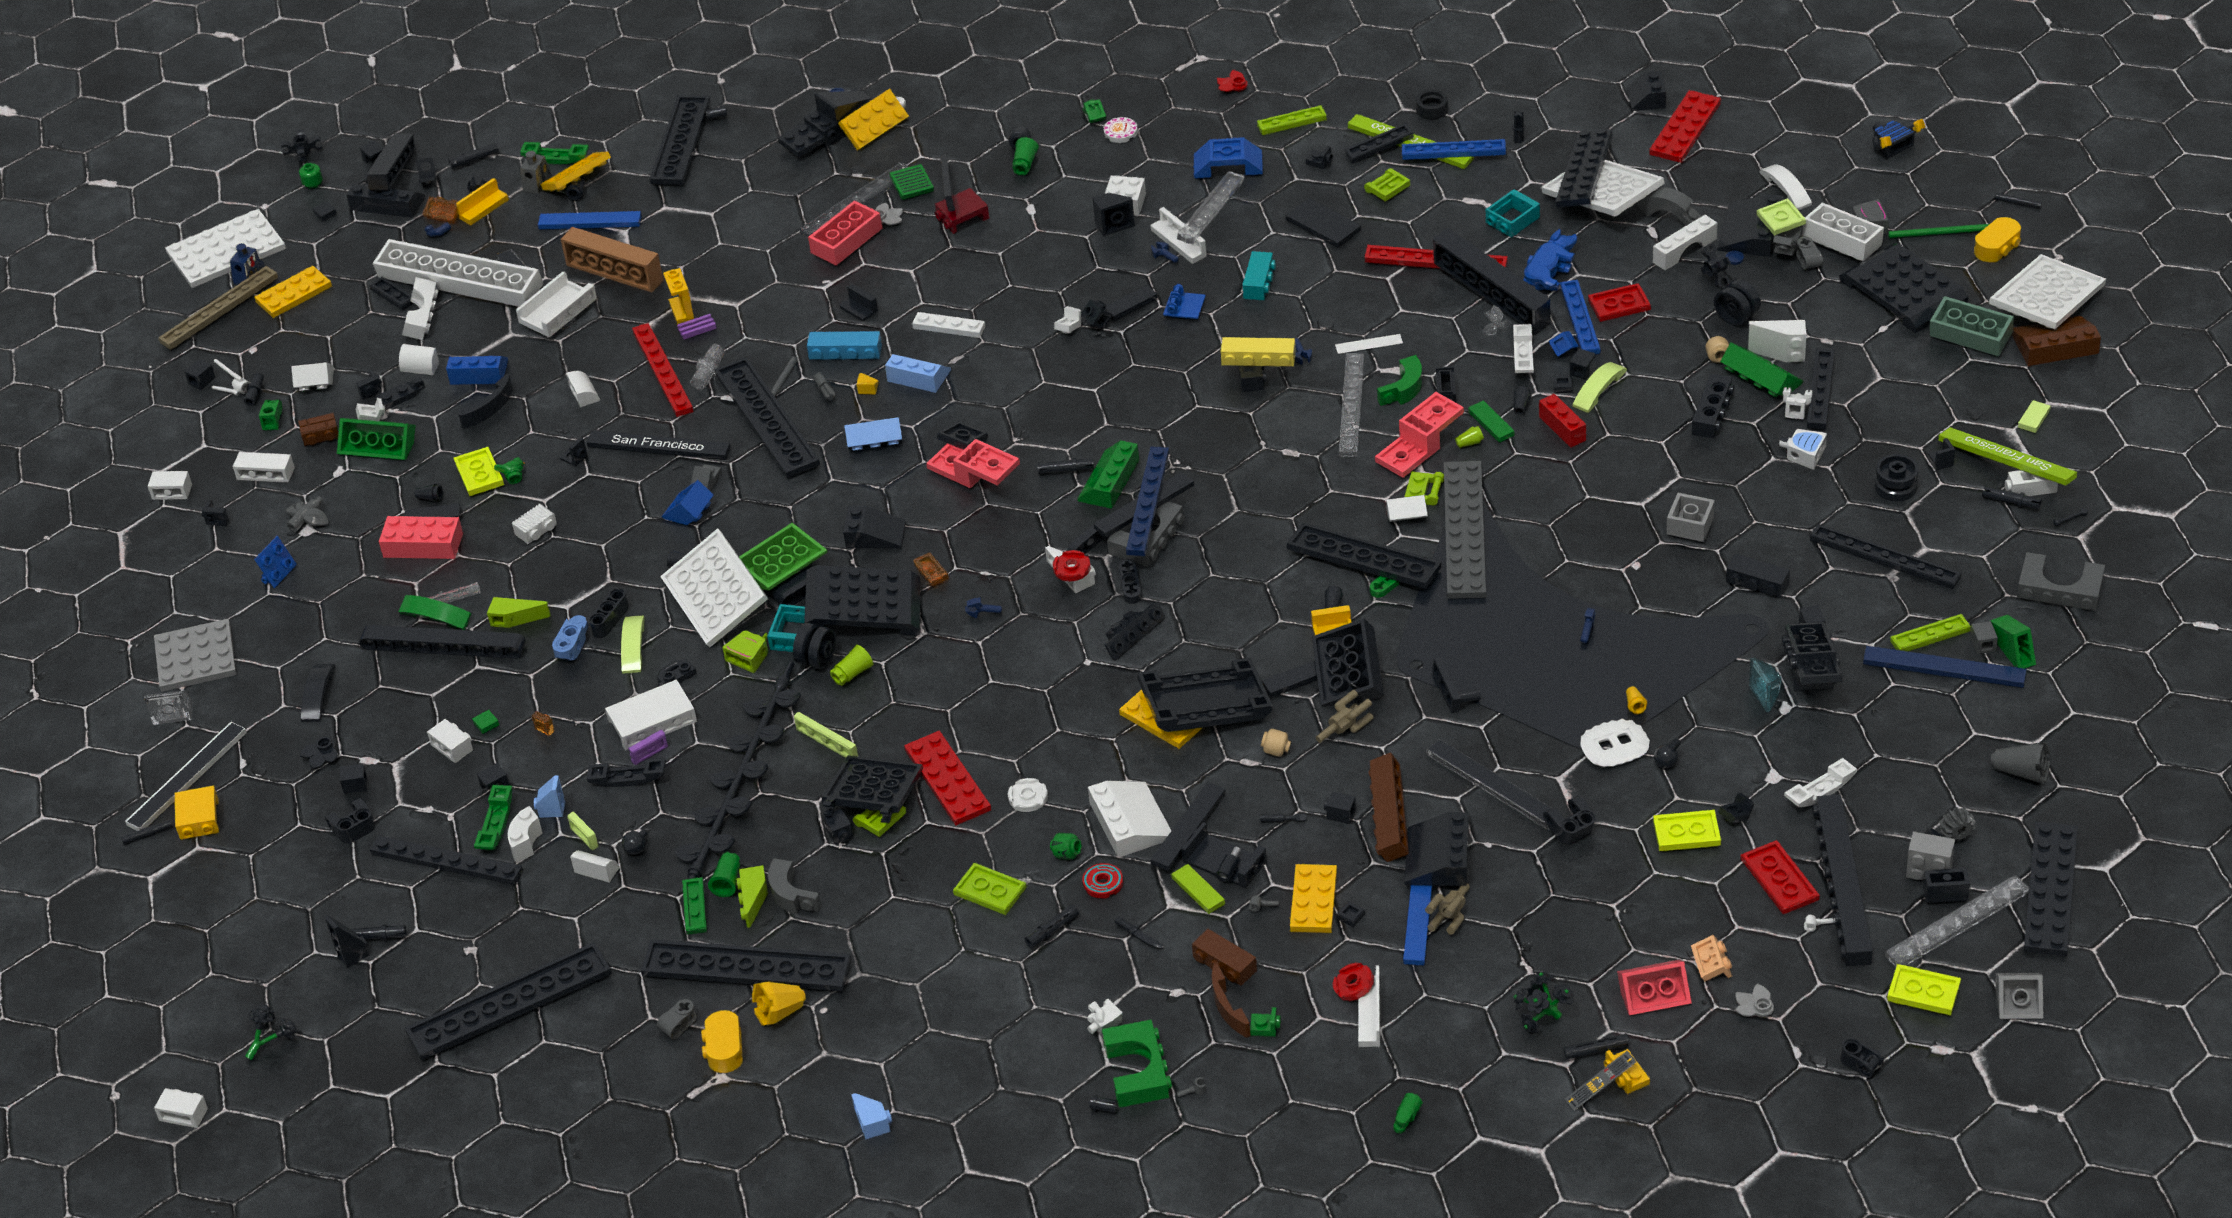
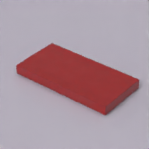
[1741,840,1820,915]

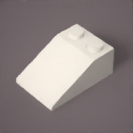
[1748,320,1806,362]

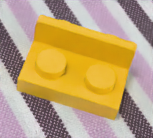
[1604,1049,1650,1094]

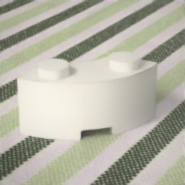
[508,806,543,863]

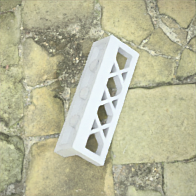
[1150,207,1207,264]

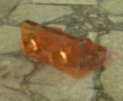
[422,196,459,223]

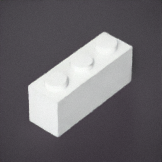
[233,452,295,482]

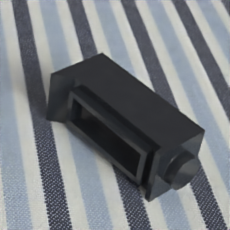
[1436,367,1456,403]

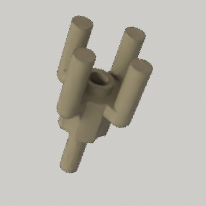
[1316,690,1374,743]
[1425,883,1470,935]

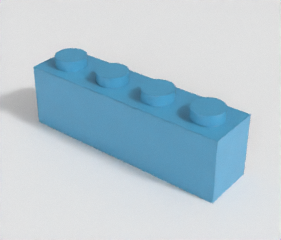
[807,331,882,359]

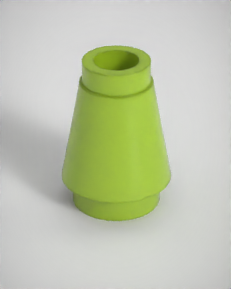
[1455,426,1484,448]

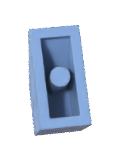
[534,776,565,818]
[851,1093,892,1139]

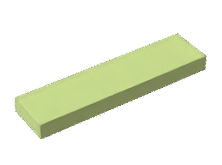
[794,712,858,758]

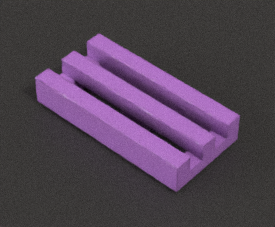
[677,314,717,339]
[628,730,668,765]

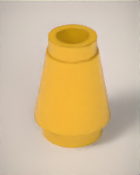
[1626,686,1647,714]

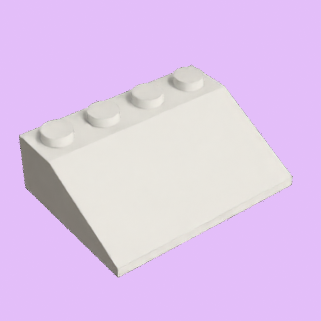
[1088,781,1171,858]

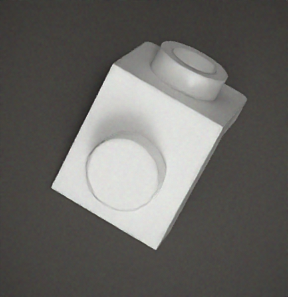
[1054,306,1081,333]
[356,398,385,421]

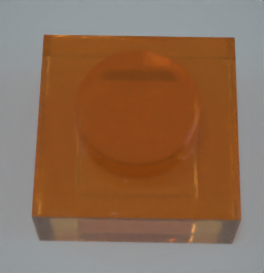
[532,711,554,736]

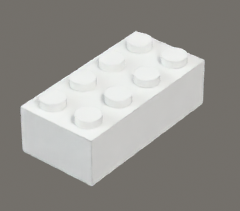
[1802,203,1884,261]

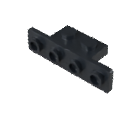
[1105,602,1165,660]

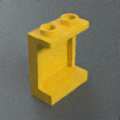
[663,268,694,325]
[1311,605,1352,636]
[175,786,219,840]

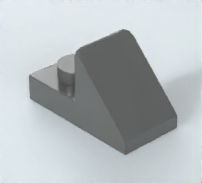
[691,464,722,491]

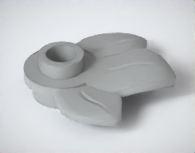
[875,203,903,225]
[1736,984,1774,1017]

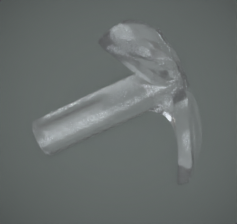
[1482,305,1512,335]

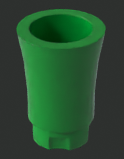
[1012,137,1039,175]
[708,852,740,897]

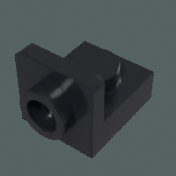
[1305,146,1333,169]
[202,500,229,526]

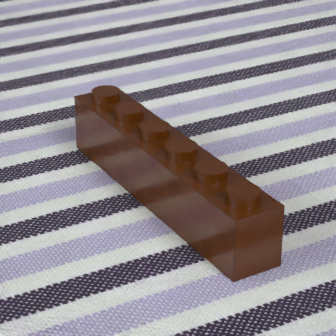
[1368,752,1409,862]

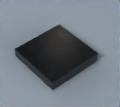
[937,422,988,449]

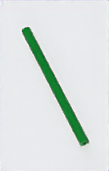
[1888,224,1989,238]

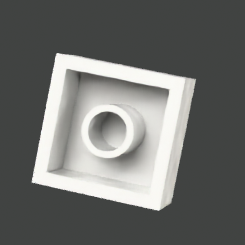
[1105,176,1146,216]

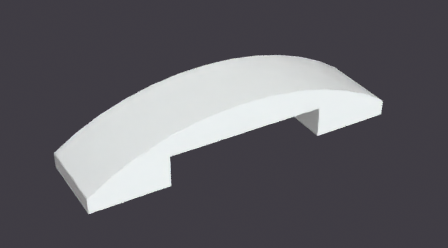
[1760,164,1812,210]
[1513,324,1534,373]
[1784,758,1857,807]

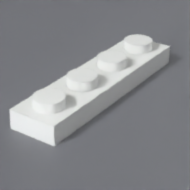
[912,312,985,338]

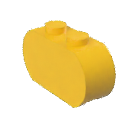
[1974,217,2021,262]
[702,1011,743,1073]

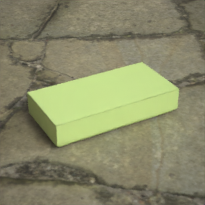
[2018,400,2051,433]
[568,812,598,850]

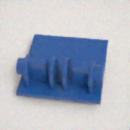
[1163,284,1206,319]
[254,536,297,588]

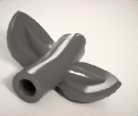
[286,496,329,532]

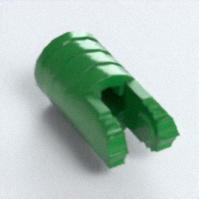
[1393,1093,1423,1133]

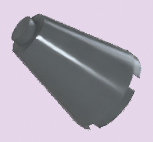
[1991,742,2050,783]

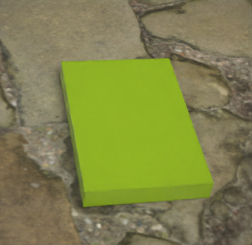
[953,863,1027,915]

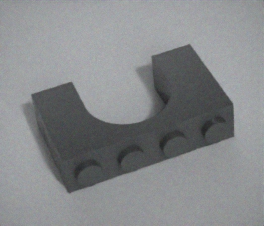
[1107,501,1185,567]
[2017,552,2105,611]

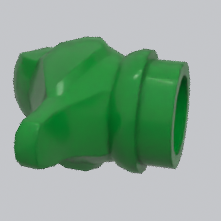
[494,457,525,484]

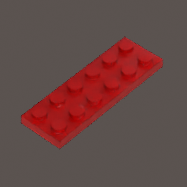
[1649,90,1721,163]
[904,730,991,826]

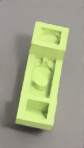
[1573,362,1627,413]
[621,615,645,674]

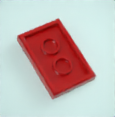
[1588,283,1651,322]

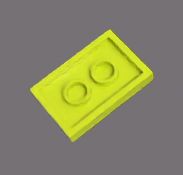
[454,447,504,496]
[1653,810,1721,851]
[1887,964,1961,1015]

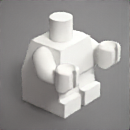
[1783,387,1813,419]
[1087,999,1122,1034]

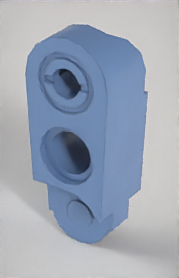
[552,615,589,660]

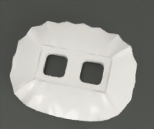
[1580,718,1650,767]

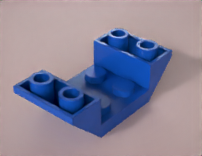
[1194,138,1263,178]

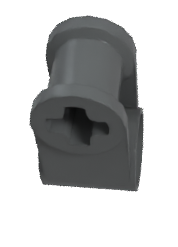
[1796,237,1823,270]
[657,999,697,1039]

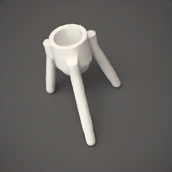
[212,359,250,396]

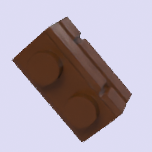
[298,413,339,446]

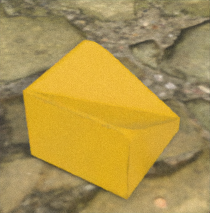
[857,373,879,394]

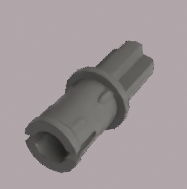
[814,372,836,401]

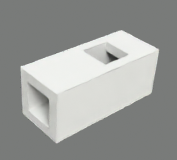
[2005,470,2058,496]

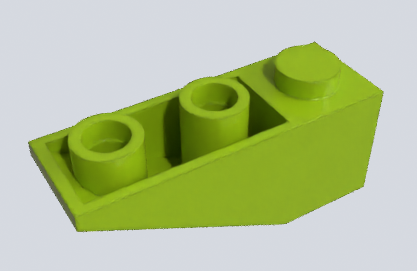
[487,597,551,628]
[736,865,768,928]

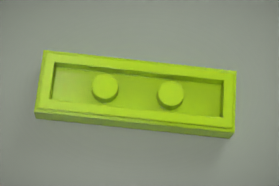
[1172,864,1225,914]

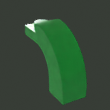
[1377,355,1422,406]

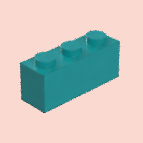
[1242,251,1276,300]

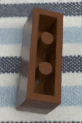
[1192,929,1257,986]

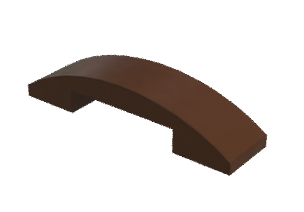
[1212,964,1251,1038]

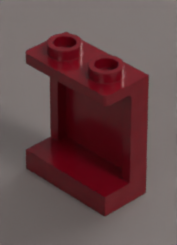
[935,188,989,234]

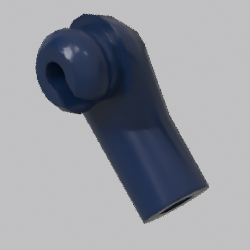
[424,222,451,237]

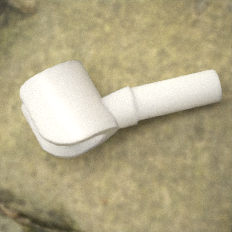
[1804,915,1834,931]

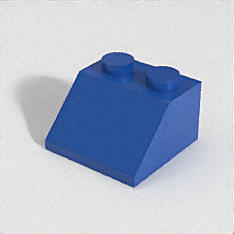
[662,480,714,525]

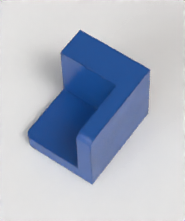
[1549,331,1579,357]

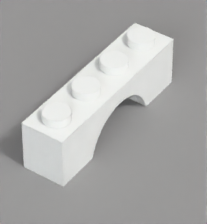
[1653,215,1717,271]
[402,277,438,340]

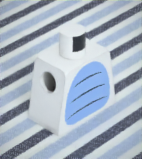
[1779,429,1827,470]

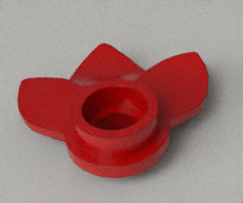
[1217,70,1247,92]

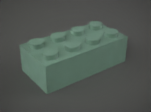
[1930,296,2014,356]

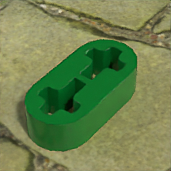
[1370,576,1400,598]

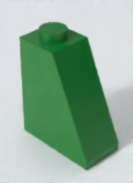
[1990,615,2036,668]

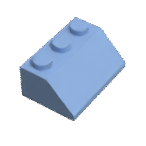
[885,354,951,393]
[844,417,902,451]

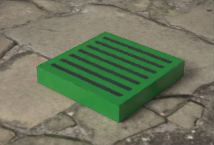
[890,164,934,200]

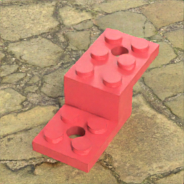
[1375,392,1464,478]
[926,439,1020,488]

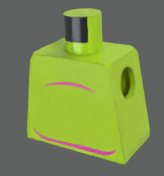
[722,630,768,673]

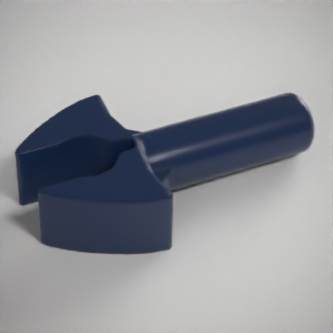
[1151,242,1179,263]
[1295,338,1312,365]
[965,598,1002,618]
[1580,608,1596,643]

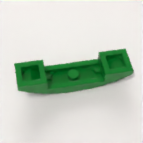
[520,142,589,164]
[398,595,471,630]
[474,785,512,850]

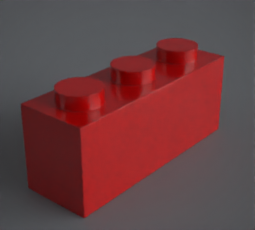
[1539,394,1586,448]

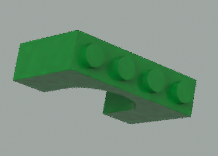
[1102,1019,1172,1108]

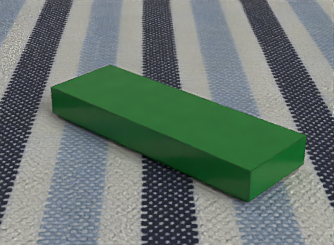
[1468,400,1515,443]
[682,877,707,935]

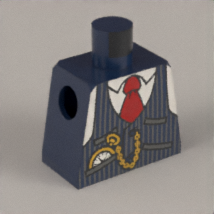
[230,243,265,285]

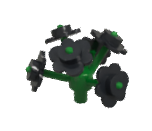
[1514,972,1574,1034]

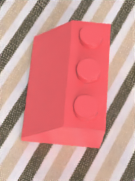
[1617,960,1692,1015]

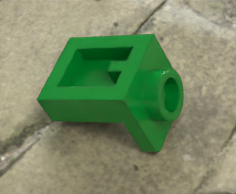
[1083,99,1106,123]
[1250,1007,1281,1037]

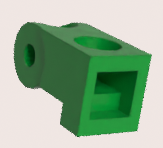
[259,399,282,430]

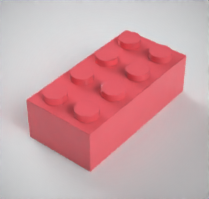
[808,200,882,265]
[379,516,463,559]

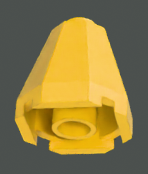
[752,982,806,1025]

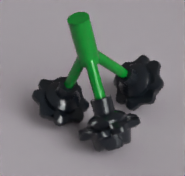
[245,1004,297,1060]

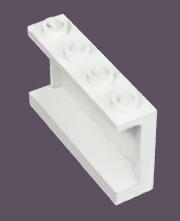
[516,272,597,338]
[605,680,697,751]

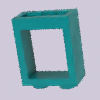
[1485,189,1540,238]
[767,604,805,652]

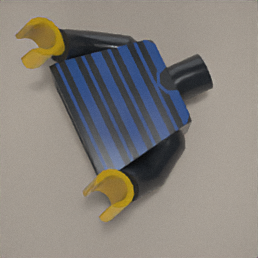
[1872,119,1926,158]

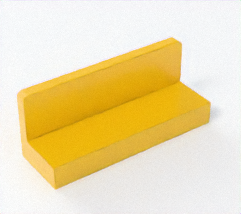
[456,178,509,225]

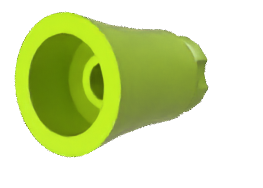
[830,645,874,686]

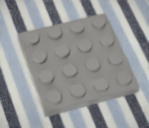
[154,619,237,692]

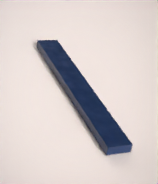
[1863,646,2026,688]

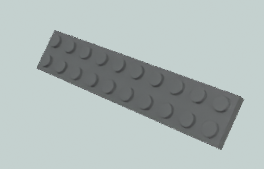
[1444,461,1486,599]

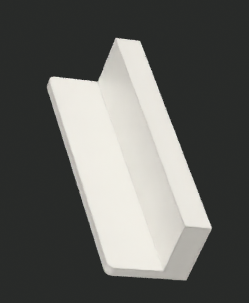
[1359,965,1380,1047]

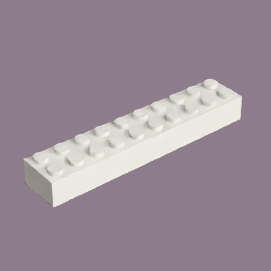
[373,239,543,306]

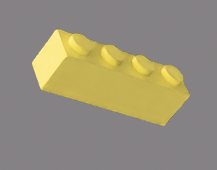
[1221,337,1296,366]

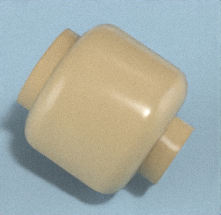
[1705,336,1729,363]
[1261,729,1291,757]

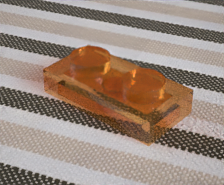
[914,552,949,587]

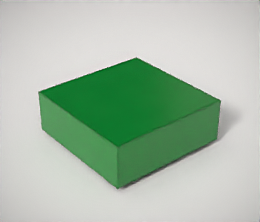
[472,710,499,734]

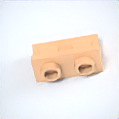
[1691,935,1732,982]

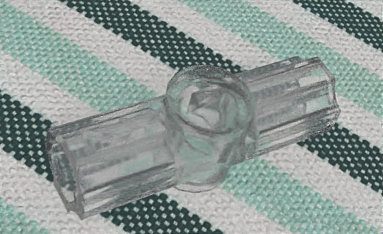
[691,344,725,390]

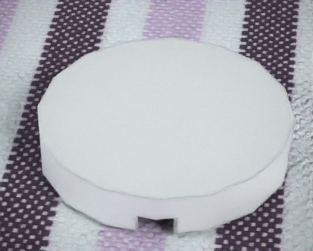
[1008,778,1048,812]

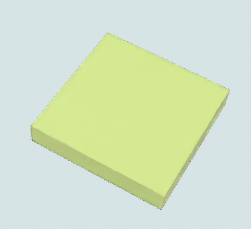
[1757,199,1806,236]

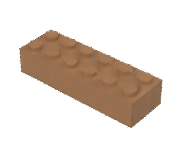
[561,227,663,292]

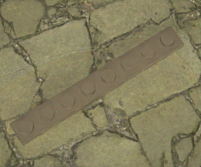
[158,266,278,350]

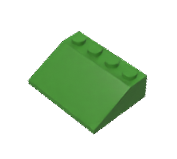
[739,523,827,591]

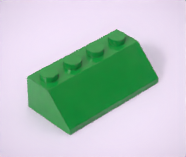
[1720,342,1803,397]
[337,418,416,460]
[1077,440,1139,509]

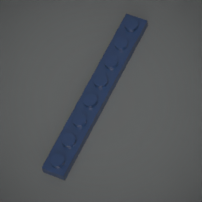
[1126,447,1169,556]

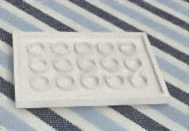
[1541,160,1665,216]
[165,209,286,288]
[1989,254,2106,329]
[660,528,768,647]

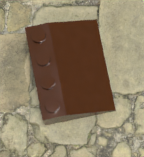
[2011,316,2101,366]

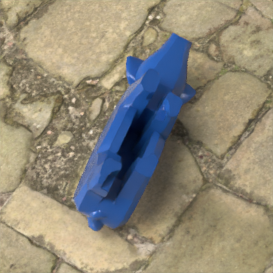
[1523,229,1577,291]

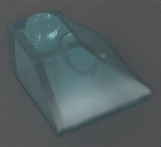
[1749,657,1782,712]

